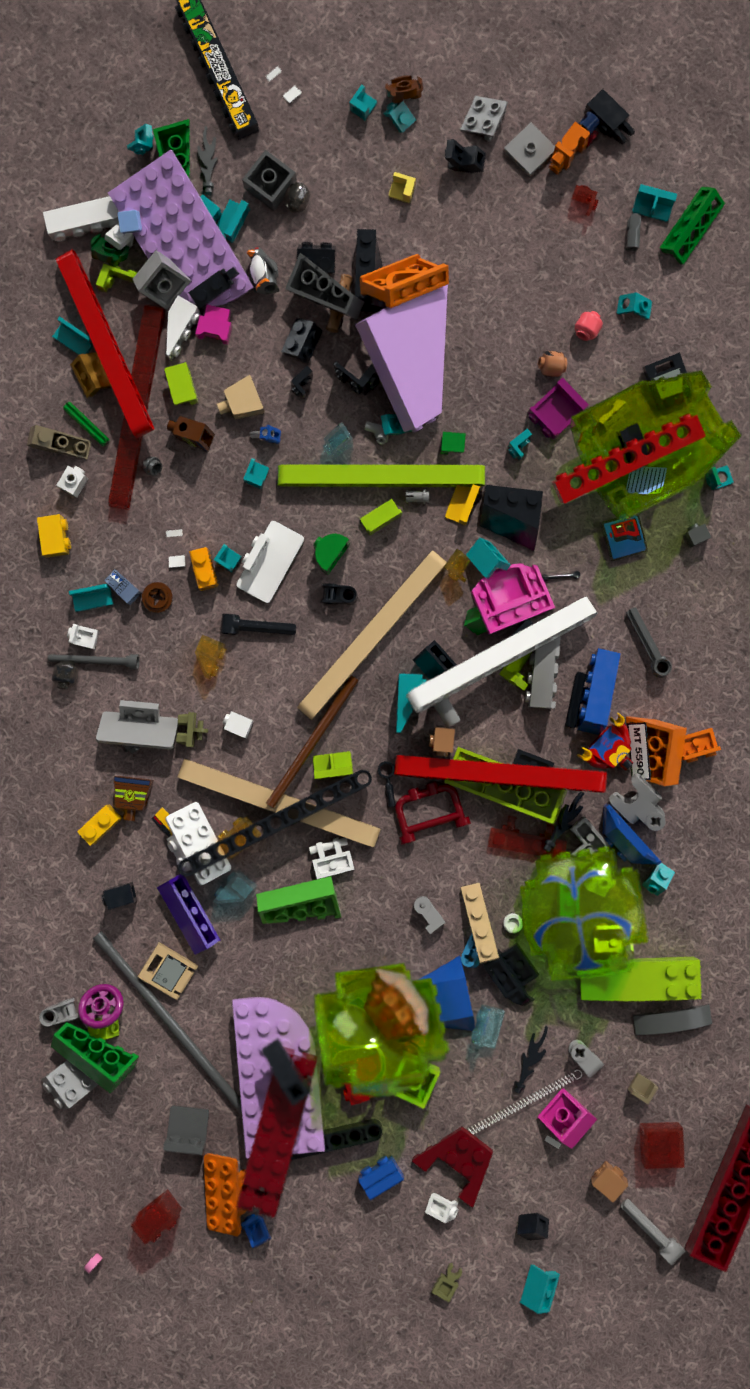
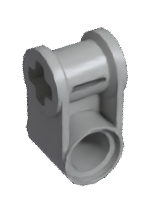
[39,998,79,1026]
[568,1040,604,1078]

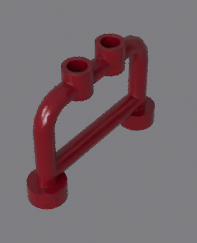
[395,782,471,845]

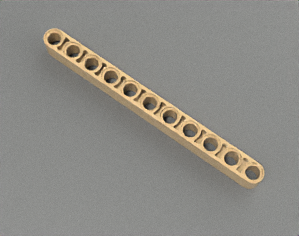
[297,551,447,720]
[178,759,381,847]

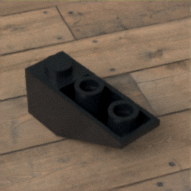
[261,1038,311,1106]

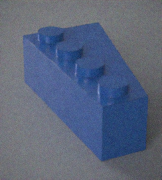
[577,648,621,735]

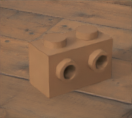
[429,727,455,756]

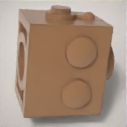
[591,1161,628,1202]

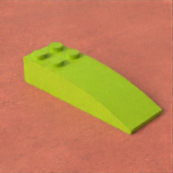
[444,747,568,825]
[580,957,702,1001]

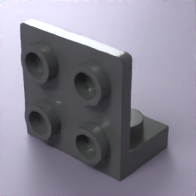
[163,1105,209,1155]

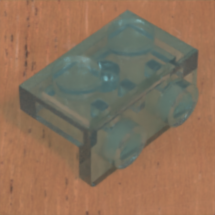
[471,1004,505,1048]

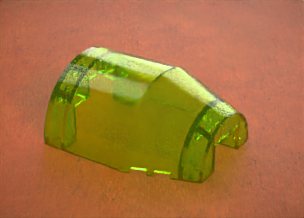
[570,370,741,521]

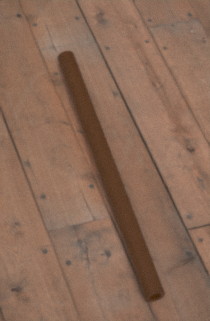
[266,676,359,809]

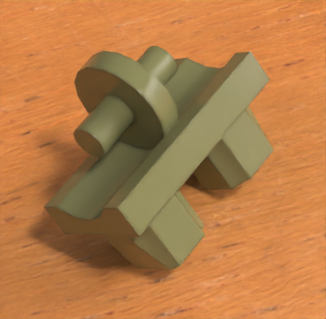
[176,712,208,747]

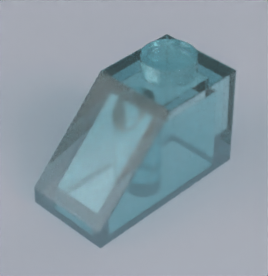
[323,422,353,458]

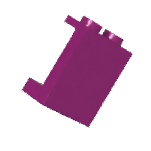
[527,377,589,440]

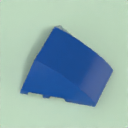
[408,955,476,1031]

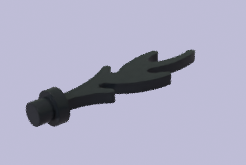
[543,792,585,853]
[513,1026,548,1094]

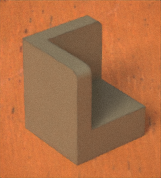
[628,1072,658,1104]

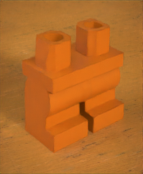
[549,122,590,175]

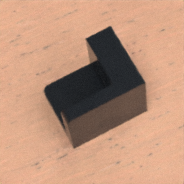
[517,1213,549,1241]

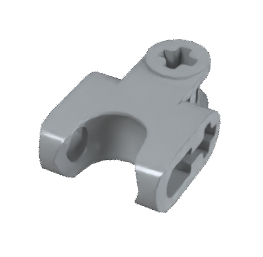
[609,773,666,831]

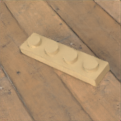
[461,883,499,964]

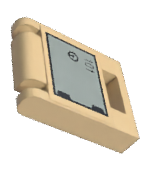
[138,942,198,1000]

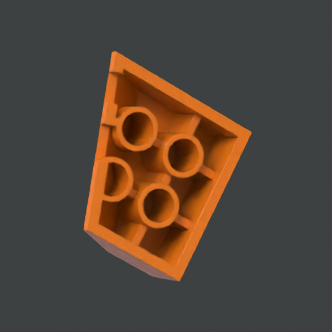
[626,716,687,786]

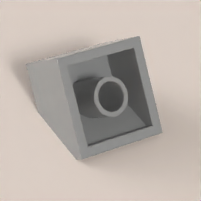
[133,250,191,310]

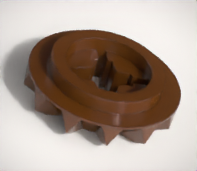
[142,582,173,613]

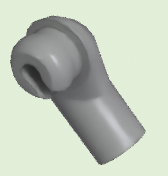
[365,421,388,445]

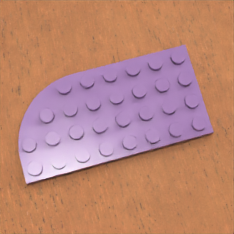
[108,150,255,306]
[232,997,325,1159]

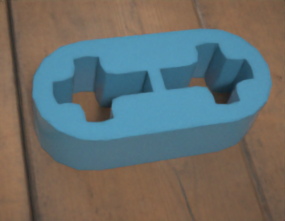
[461,934,480,968]

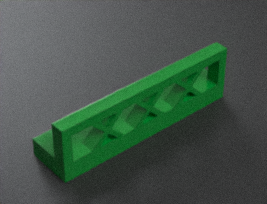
[659,187,725,265]

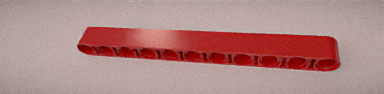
[56,249,154,439]
[394,755,607,793]

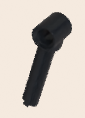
[220,614,296,635]

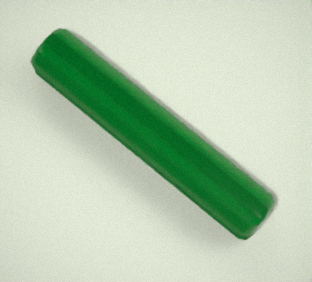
[63,402,109,446]

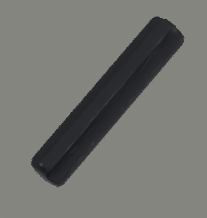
[565,672,586,728]

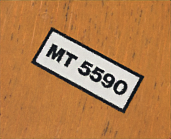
[627,722,651,780]

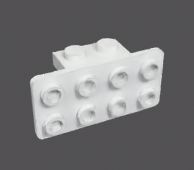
[237,521,304,603]
[165,802,231,885]

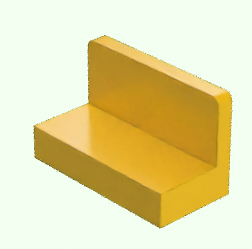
[445,484,480,525]

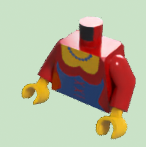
[577,713,633,771]

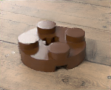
[385,75,423,103]

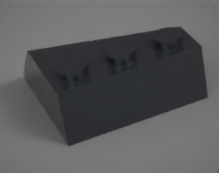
[480,485,543,551]

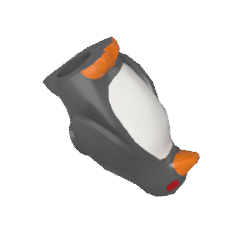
[247,247,279,294]

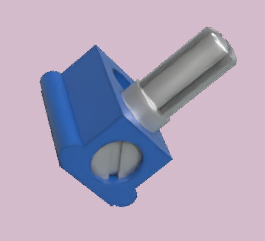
[250,425,281,444]

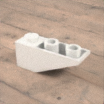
[166,296,200,361]

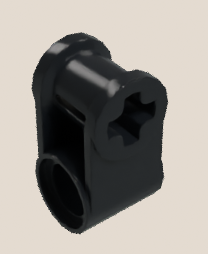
[321,583,358,605]

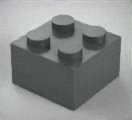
[242,150,297,211]

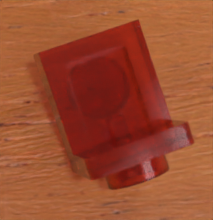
[571,185,599,216]

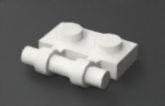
[309,838,354,879]

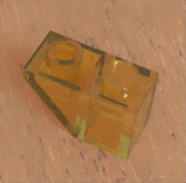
[195,635,227,680]

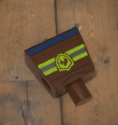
[167,416,215,452]
[114,776,154,821]

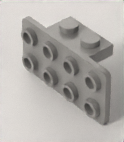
[96,700,178,749]

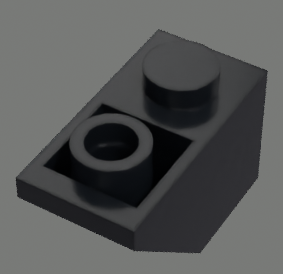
[102,882,137,910]

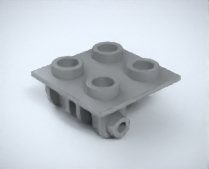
[460,96,508,142]

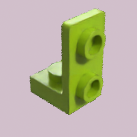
[96,263,137,293]
[499,652,532,691]

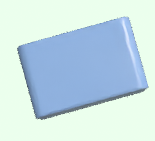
[117,210,142,234]

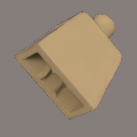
[217,375,265,419]

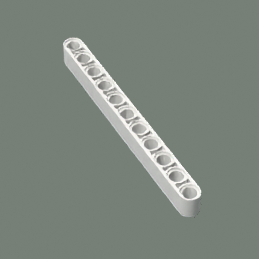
[406,597,598,713]

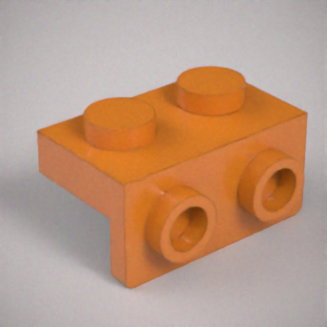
[682,728,721,763]

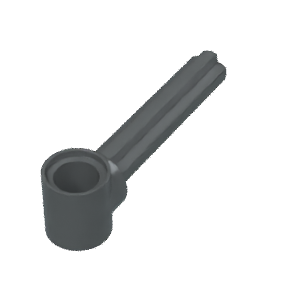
[626,608,672,678]

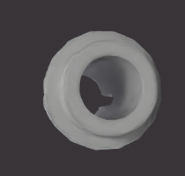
[406,489,429,504]

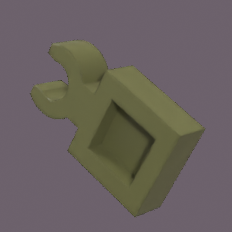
[432,1263,462,1302]

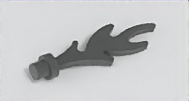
[197,126,218,195]

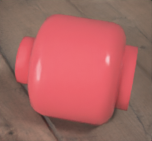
[575,311,603,341]

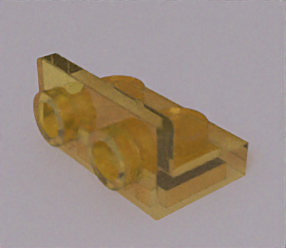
[216,816,262,859]

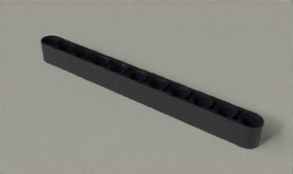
[178,770,372,876]

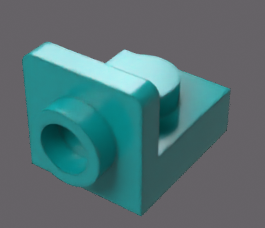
[508,428,532,461]

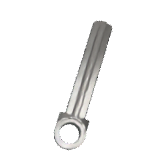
[620,1199,686,1265]

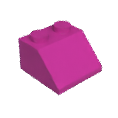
[538,1088,597,1149]

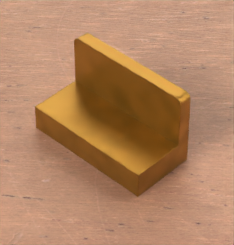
[70,352,112,398]

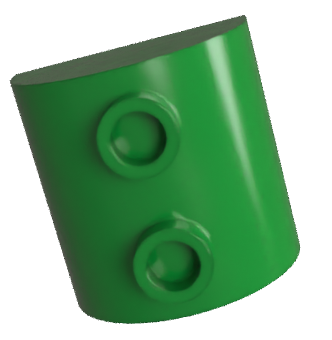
[313,534,350,575]

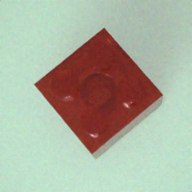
[640,1122,685,1169]
[131,1189,182,1245]

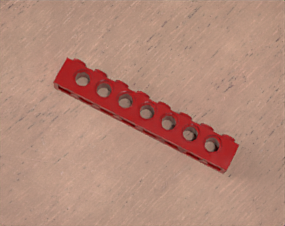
[552,413,706,504]

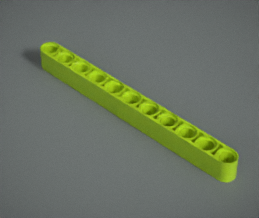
[278,465,485,487]

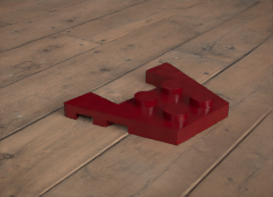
[412,1127,493,1208]

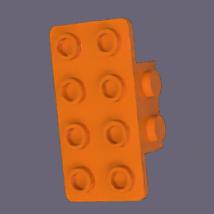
[204,1153,247,1236]

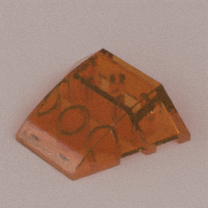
[363,968,428,1040]

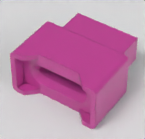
[195,305,232,345]

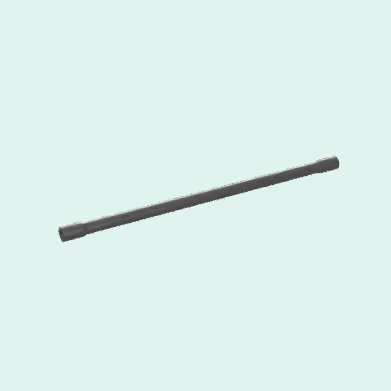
[93,931,243,1117]

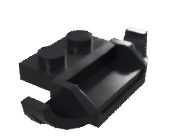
[484,943,539,1006]

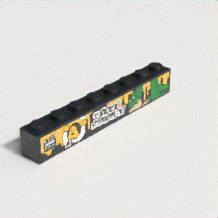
[174,0,259,140]

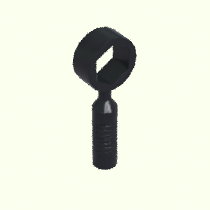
[378,761,396,807]

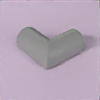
[433,698,460,728]
[568,816,610,871]

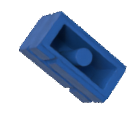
[359,1155,404,1200]

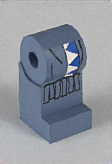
[104,569,142,605]

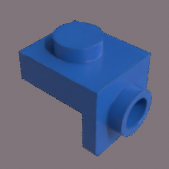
[241,1214,271,1248]

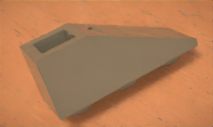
[27,425,91,459]

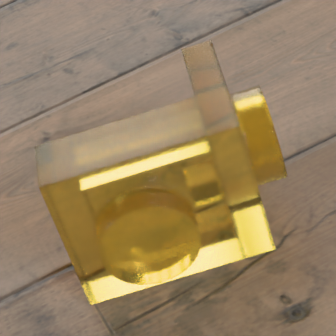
[444,549,470,583]

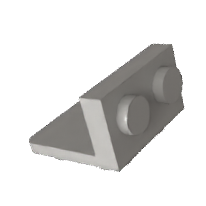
[41,1060,98,1111]

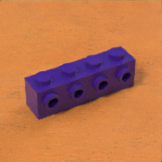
[157,874,220,955]

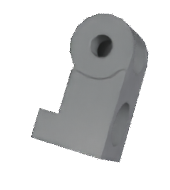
[414,896,445,934]

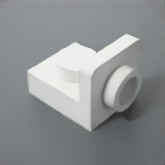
[425,1193,458,1223]

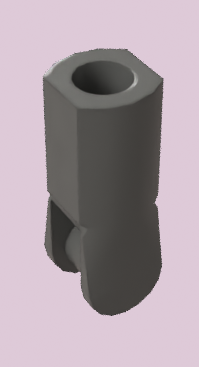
[625,213,641,251]

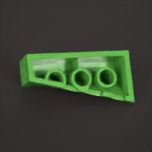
[256,876,342,924]

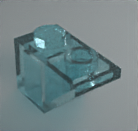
[213,870,257,904]

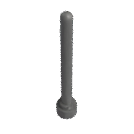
[47,654,140,670]

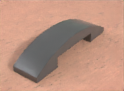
[633,1004,712,1035]

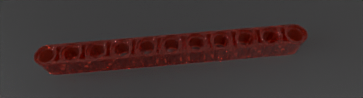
[108,304,165,510]

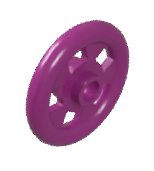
[78,984,124,1029]

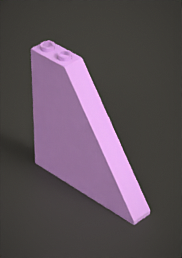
[355,285,448,432]

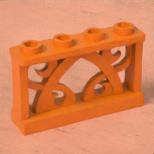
[360,254,449,308]

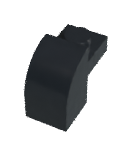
[445,139,486,173]

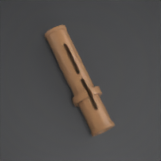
[326,274,353,333]

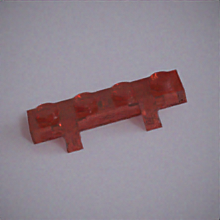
[488,816,567,860]

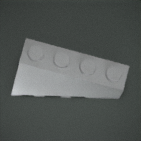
[525,636,561,710]

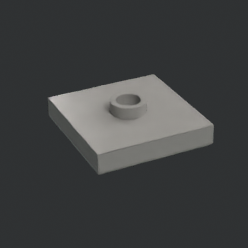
[504,122,555,177]

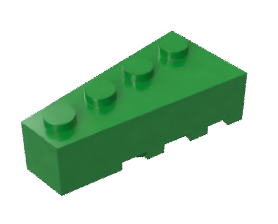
[51,1022,139,1094]

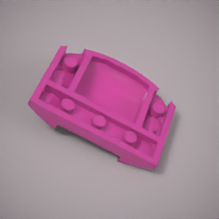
[471,564,555,634]

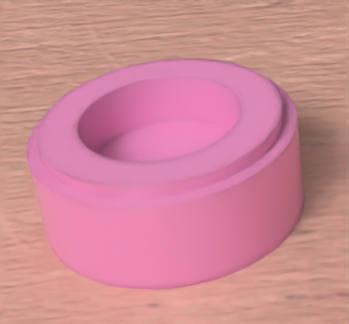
[84,1253,103,1274]

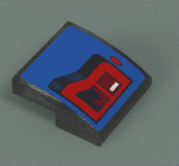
[600,512,648,561]

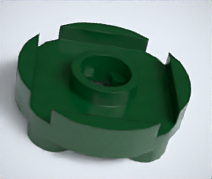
[90,234,129,266]

